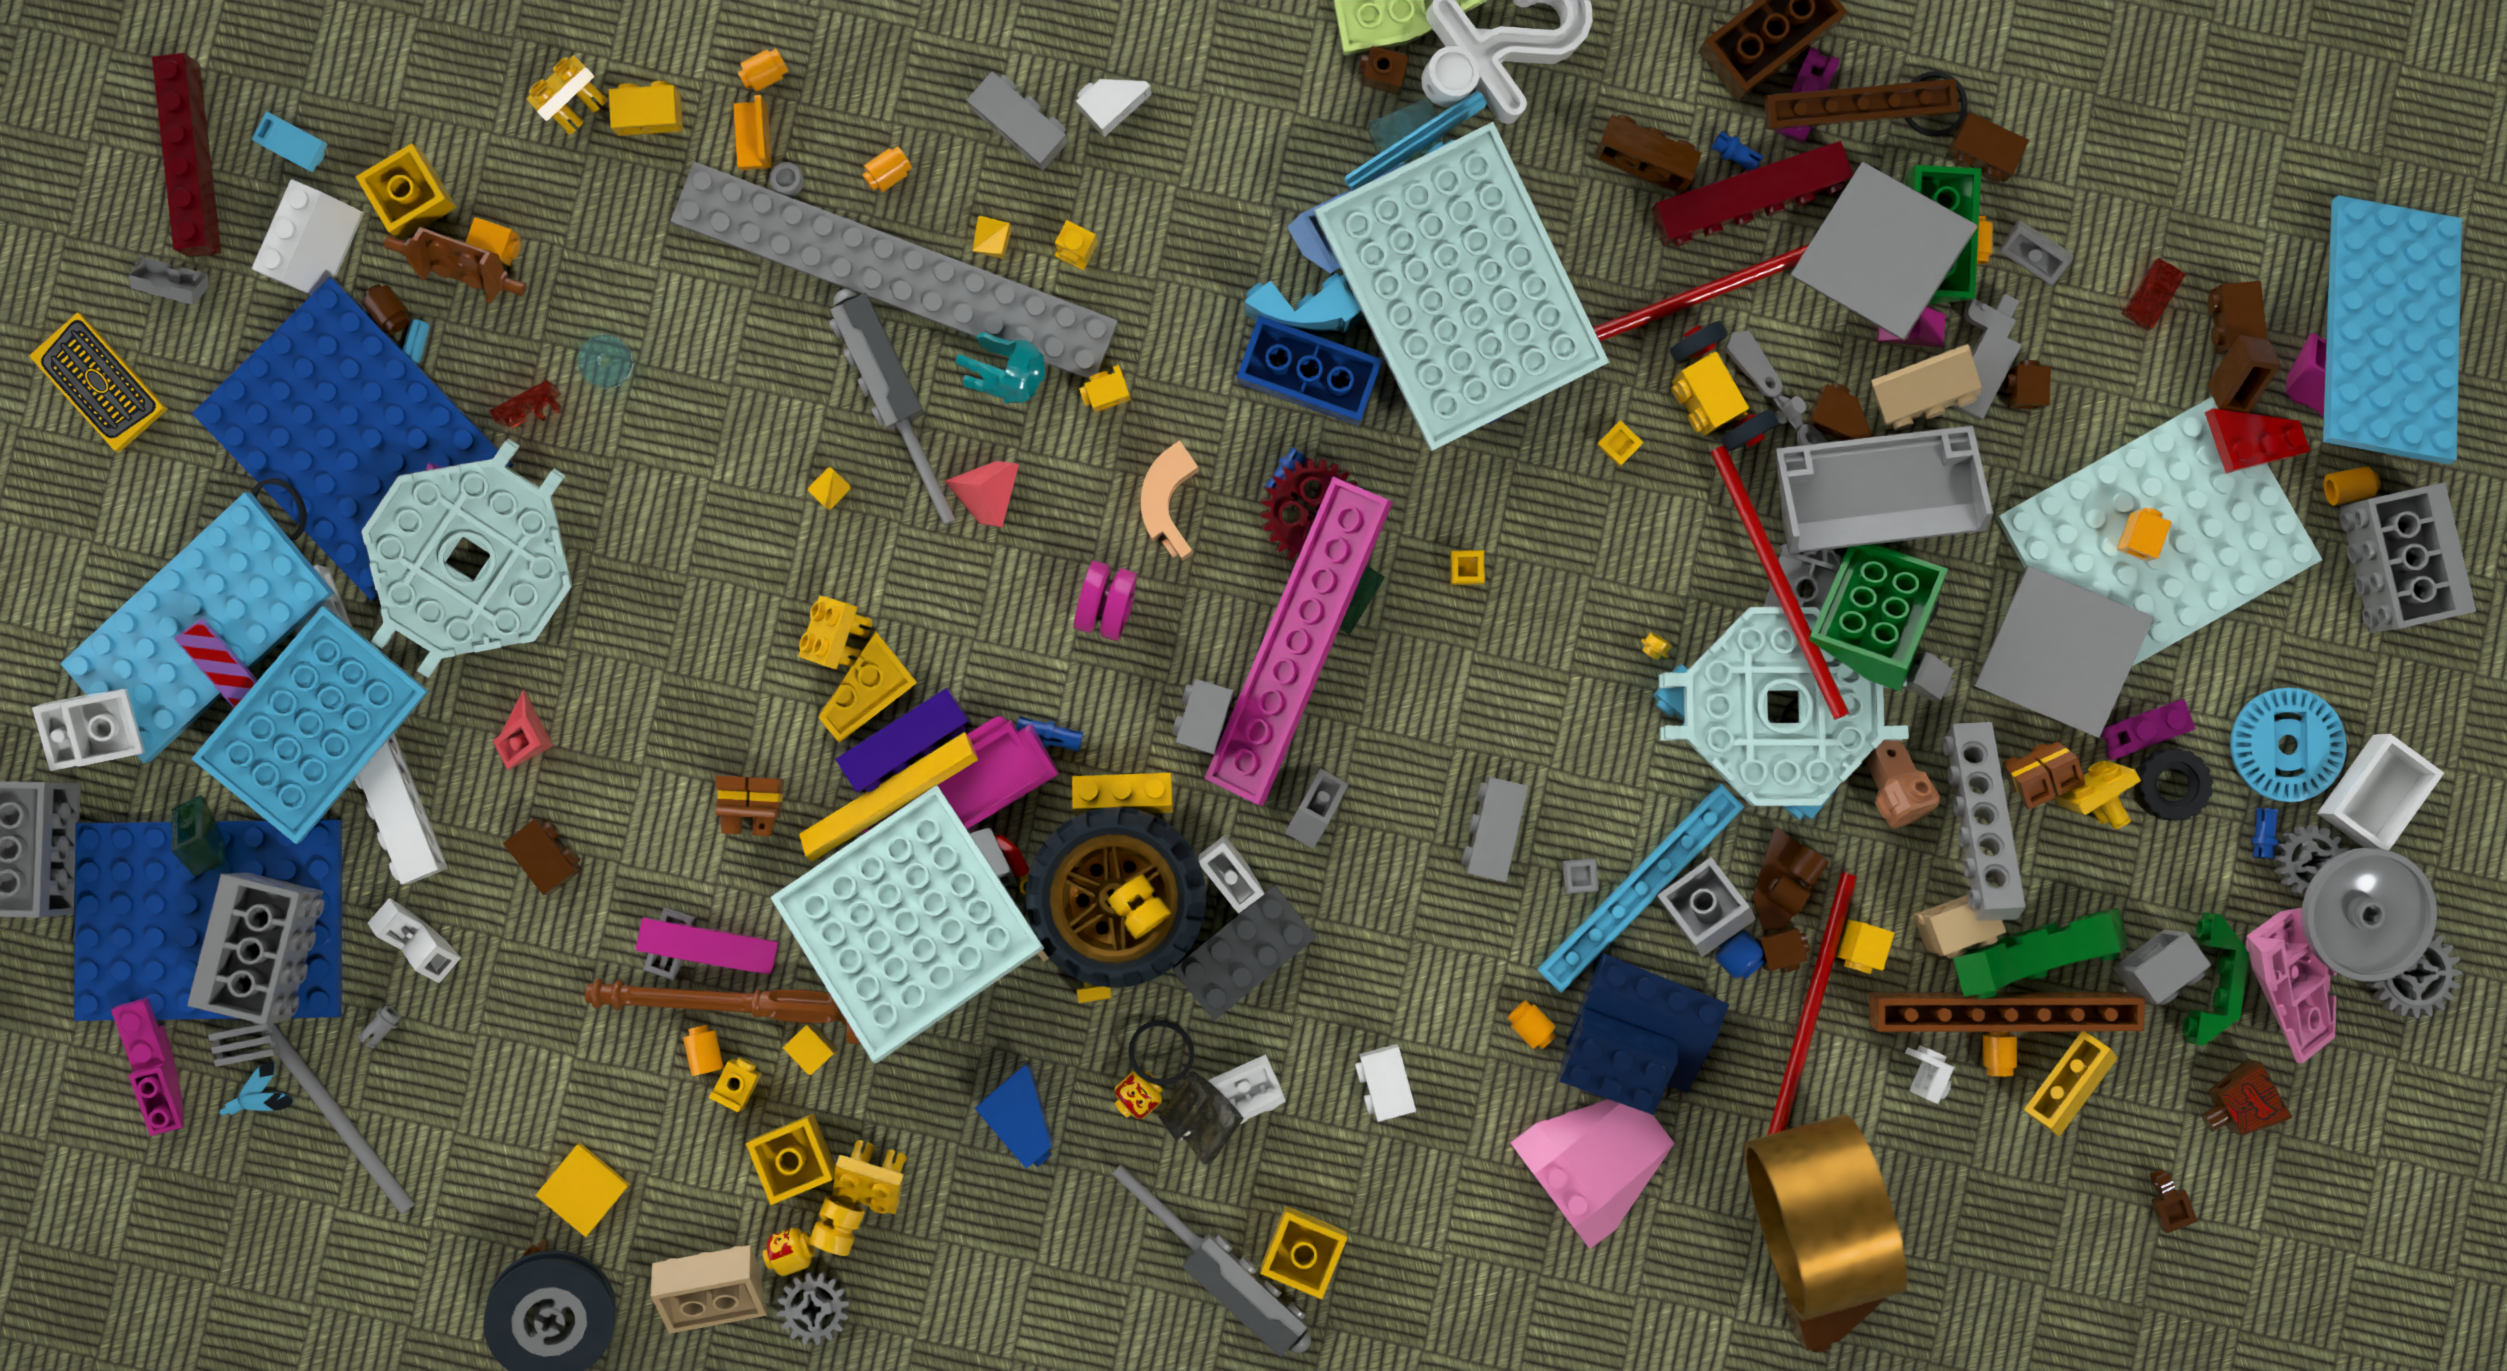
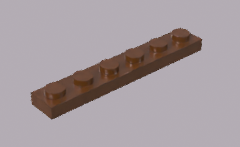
[1764,79,1959,130]

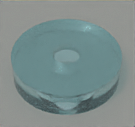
[578,335,633,388]

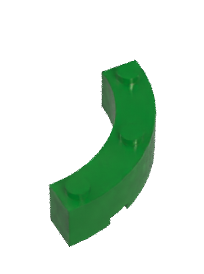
[1953,908,2129,999]

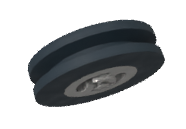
[483,1250,616,1371]

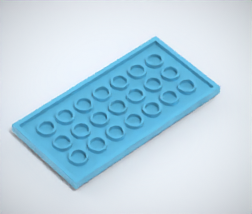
[2323,195,2462,464]
[60,492,334,763]

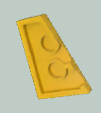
[818,631,917,743]

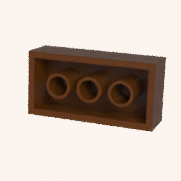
[1698,0,1848,102]

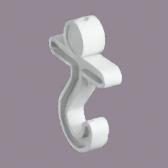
[1421,0,1593,124]

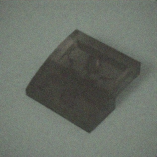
[1159,1071,1244,1165]

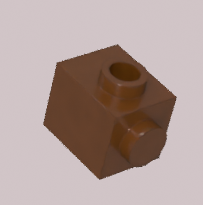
[1358,46,1409,95]
[2004,360,2051,410]
[1754,927,1810,973]

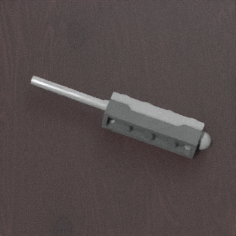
[829,289,955,525]
[1112,1164,1311,1358]

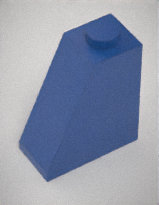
[975,1062,1054,1169]

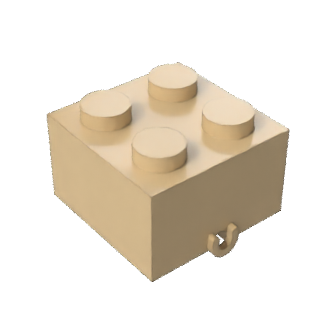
[1913,894,2006,959]

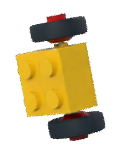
[1670,321,1779,452]

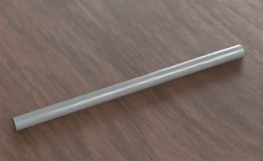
[252,1022,415,1215]

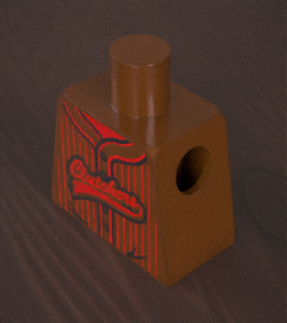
[2201,1059,2292,1135]

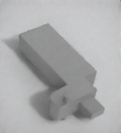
[1950,294,2022,421]

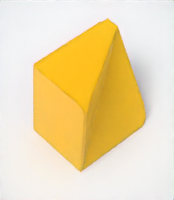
[972,216,1012,259]
[807,467,851,510]
[1450,550,1485,585]

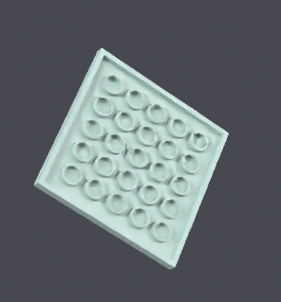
[770,785,1044,1063]

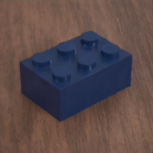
[1559,1008,1678,1115]

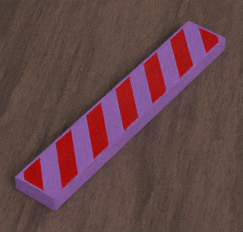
[174,617,258,708]

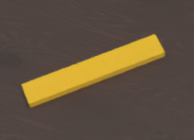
[799,732,978,862]

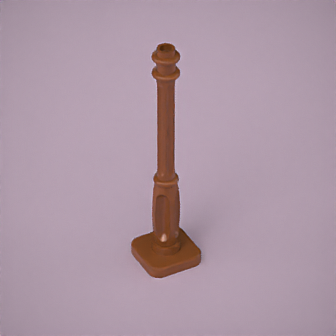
[585,978,861,1045]

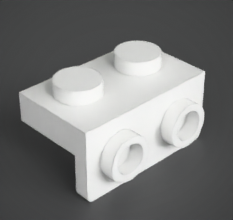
[1905,1045,1954,1104]
[1206,1055,1286,1128]

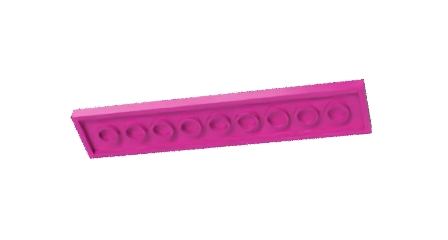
[1204,477,1393,806]

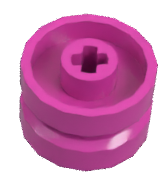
[1073,560,1138,642]

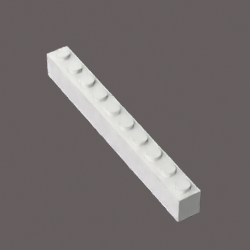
[295,565,448,885]

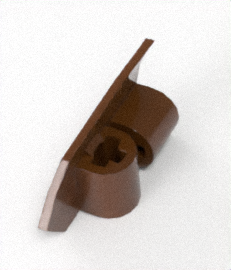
[1752,827,1829,930]

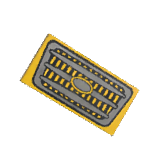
[29,312,168,453]

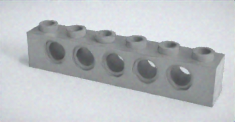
[1942,722,2026,921]

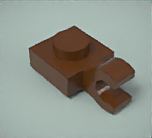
[2149,1169,2198,1233]

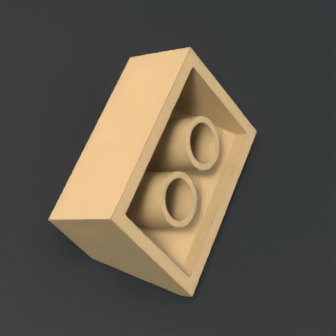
[1871,344,1982,431]
[651,1245,767,1334]

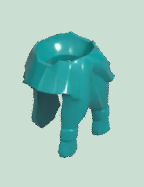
[955,332,1045,404]

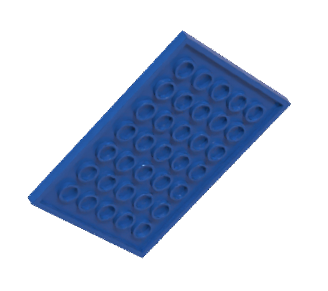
[192,277,514,601]
[74,820,342,1021]

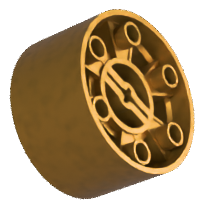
[1744,1114,1907,1321]

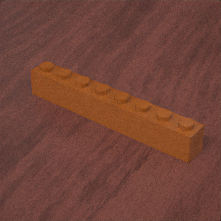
[1869,992,2145,1032]

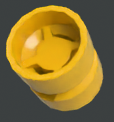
[1107,874,1171,939]
[809,1196,866,1256]

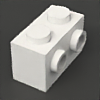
[1355,1044,1416,1122]

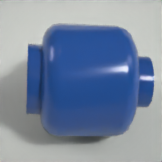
[1715,930,1765,980]

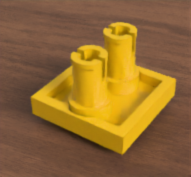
[526,55,607,135]
[798,595,873,669]
[2054,761,2141,829]
[833,1140,907,1215]

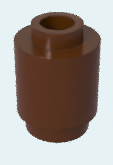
[362,284,411,334]

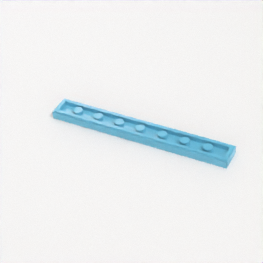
[1537,784,1744,993]

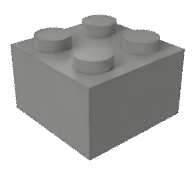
[1172,679,1234,755]
[1657,857,1756,957]
[2112,929,2211,1005]

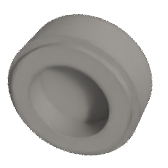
[770,162,804,197]

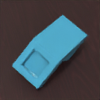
[251,111,327,173]

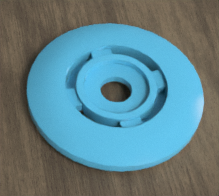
[2230,688,2347,802]

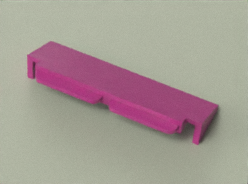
[862,716,1059,834]

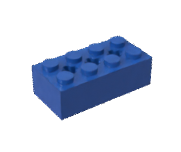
[1237,316,1383,426]

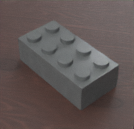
[1172,885,1316,1021]

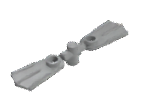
[1724,330,1828,446]

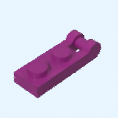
[1773,46,1840,144]
[2100,699,2196,760]

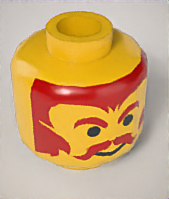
[1114,1070,1164,1119]
[763,1227,815,1276]

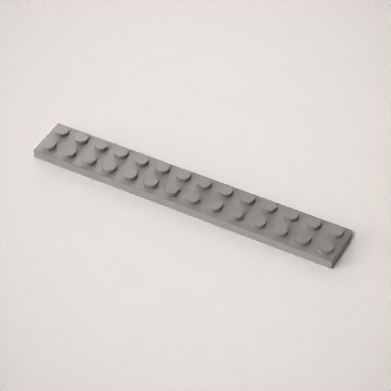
[670,162,1118,381]

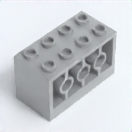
[2339,482,2476,633]
[0,782,81,918]
[187,872,324,1025]

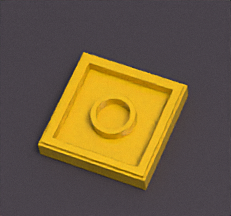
[535,1143,631,1237]

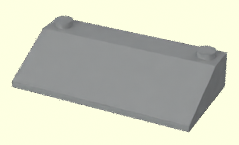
[1775,425,1993,554]

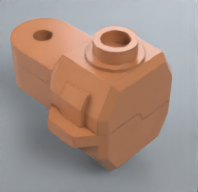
[1866,740,1940,829]

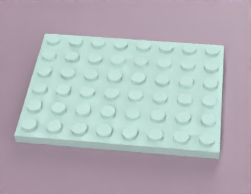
[1313,122,1609,451]
[1996,396,2322,666]

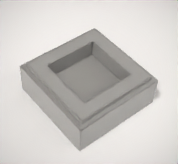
[1562,858,1599,894]

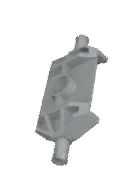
[1764,544,1843,612]

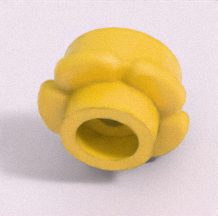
[1641,632,1672,661]

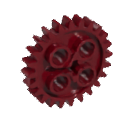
[1259,458,1358,560]

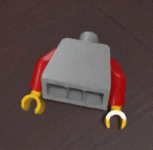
[967,824,1030,895]

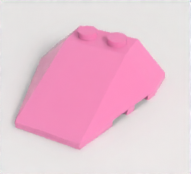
[2246,907,2337,1063]
[1510,1099,1675,1249]

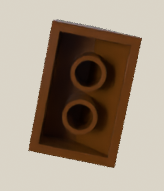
[1592,115,1702,195]

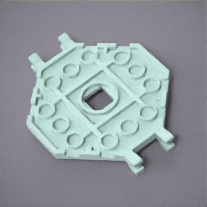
[361,438,572,678]
[1659,607,1908,806]

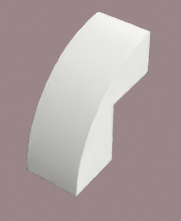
[368,898,461,983]

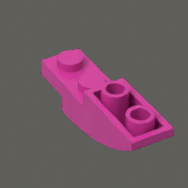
[111,998,184,1136]

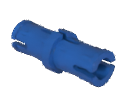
[1016,716,1084,752]

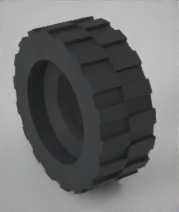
[2133,748,2213,821]

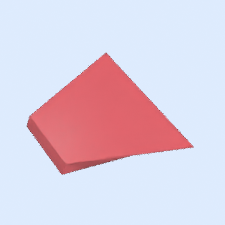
[945,461,1019,528]
[493,689,553,770]

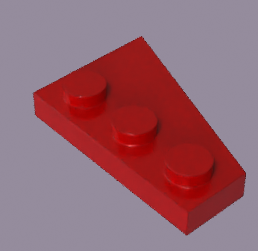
[2204,408,2310,474]

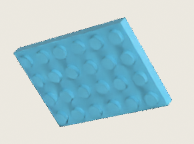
[191,606,430,844]

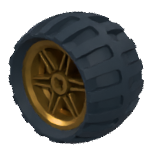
[1026,807,1206,988]

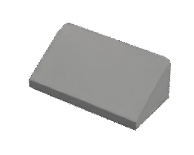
[1998,219,2073,286]

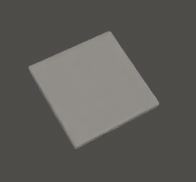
[1790,162,1977,341]
[1974,566,2154,738]

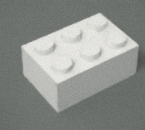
[2317,734,2444,851]

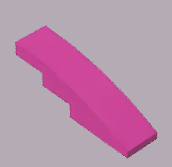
[635,917,779,974]

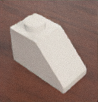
[1076,79,1152,137]
[1198,835,1265,914]

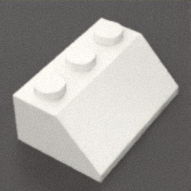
[252,179,364,295]

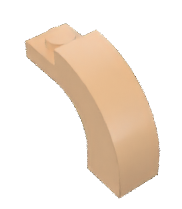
[1141,440,1199,561]

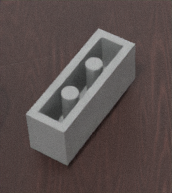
[966,72,1068,171]
[1461,777,1528,882]

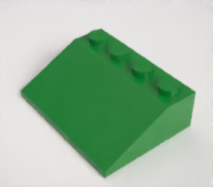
[1809,544,1948,692]

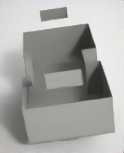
[129,255,209,305]

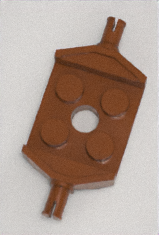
[384,227,527,304]

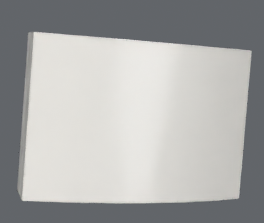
[32,689,145,771]

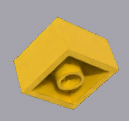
[356,143,457,240]
[746,1113,835,1206]
[1260,1205,1348,1299]

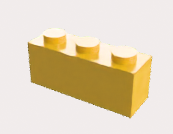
[1072,773,1173,816]
[2024,1031,2118,1137]

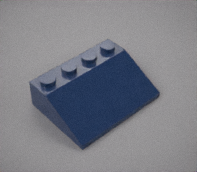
[1565,953,1729,1093]

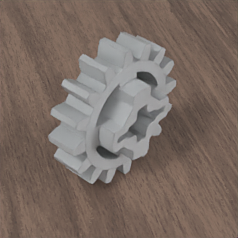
[2274,825,2348,896]
[777,1270,851,1345]

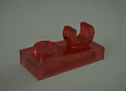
[2121,257,2186,331]
[489,380,562,427]

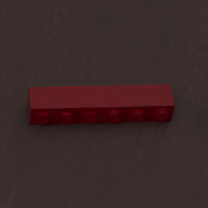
[152,53,221,258]
[1651,140,1853,247]

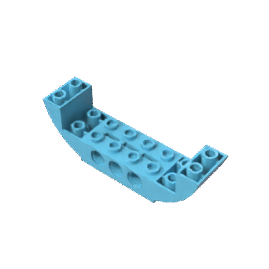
[1244,139,1454,334]

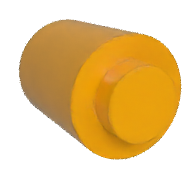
[2324,466,2380,506]
[683,1024,724,1076]

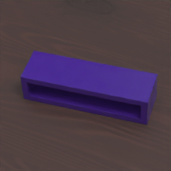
[835,688,971,793]

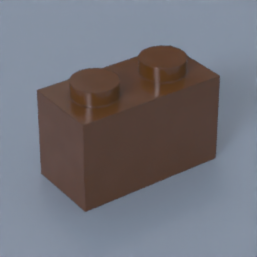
[1946,112,2029,183]
[2207,281,2267,354]
[2207,335,2281,413]
[503,819,583,895]

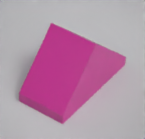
[1877,307,1946,347]

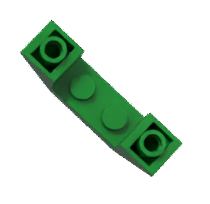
[2183,912,2249,1046]

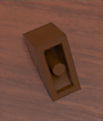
[1805,383,1873,441]

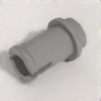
[358,1006,401,1049]

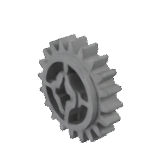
[2366,934,2462,1018]

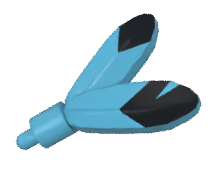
[219,1061,294,1116]

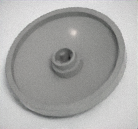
[2302,848,2437,982]

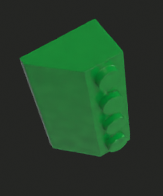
[1905,165,1981,304]

